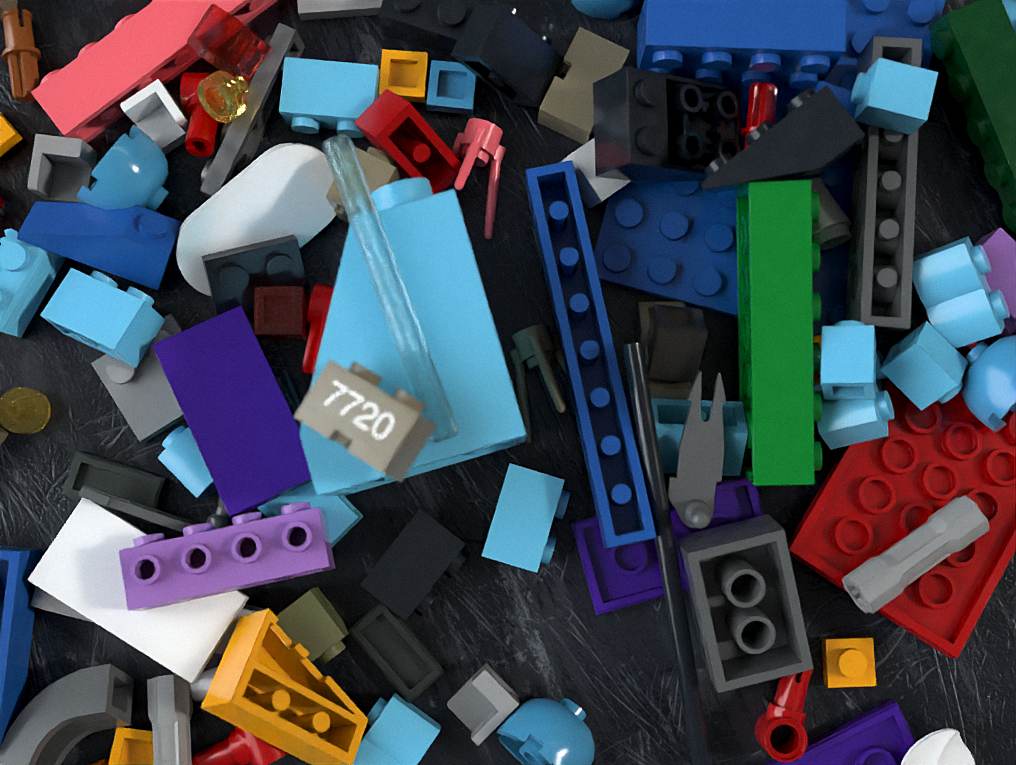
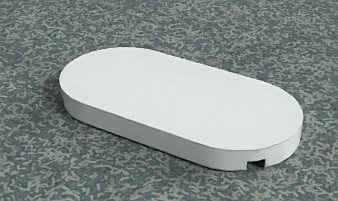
[175,143,338,296]

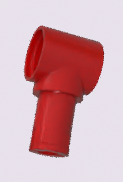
[180,72,236,157]
[754,669,813,763]
[192,725,288,765]

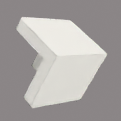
[120,79,189,155]
[561,138,631,208]

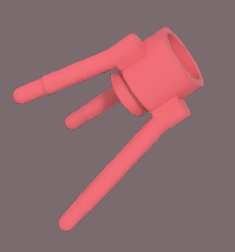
[451,118,506,240]

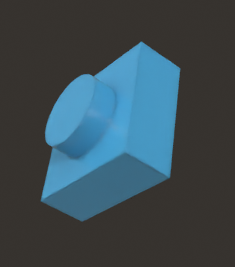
[426,60,477,115]

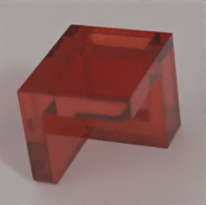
[187,4,272,86]
[254,286,311,341]

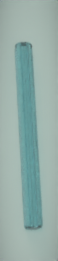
[323,134,459,443]

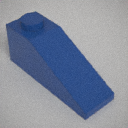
[17,201,183,290]

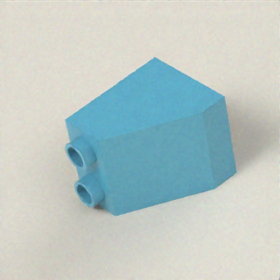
[300,178,526,496]

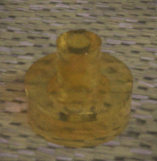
[197,70,249,123]
[0,387,51,434]

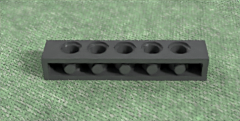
[845,36,922,336]

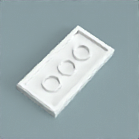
[28,498,249,683]

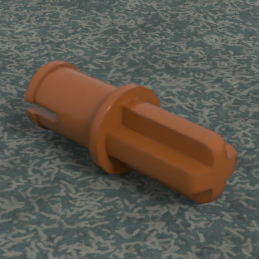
[1,8,41,103]

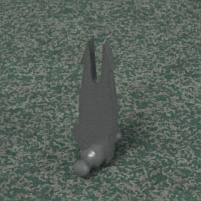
[667,371,727,528]
[78,485,231,532]

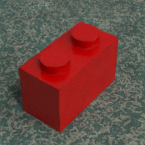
[353,89,462,195]

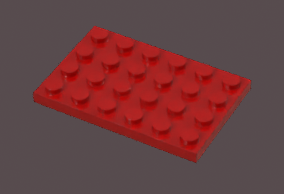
[788,313,1016,658]

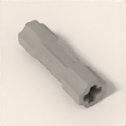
[842,495,990,614]
[147,674,193,765]

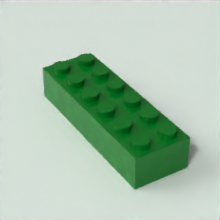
[736,180,822,486]

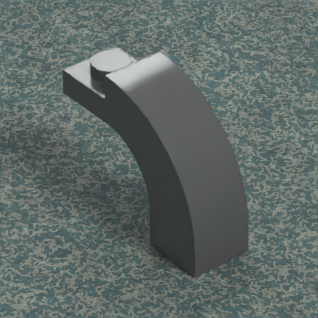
[0,664,135,765]

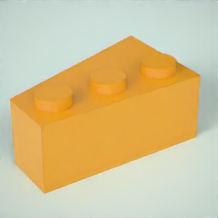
[201,608,368,765]

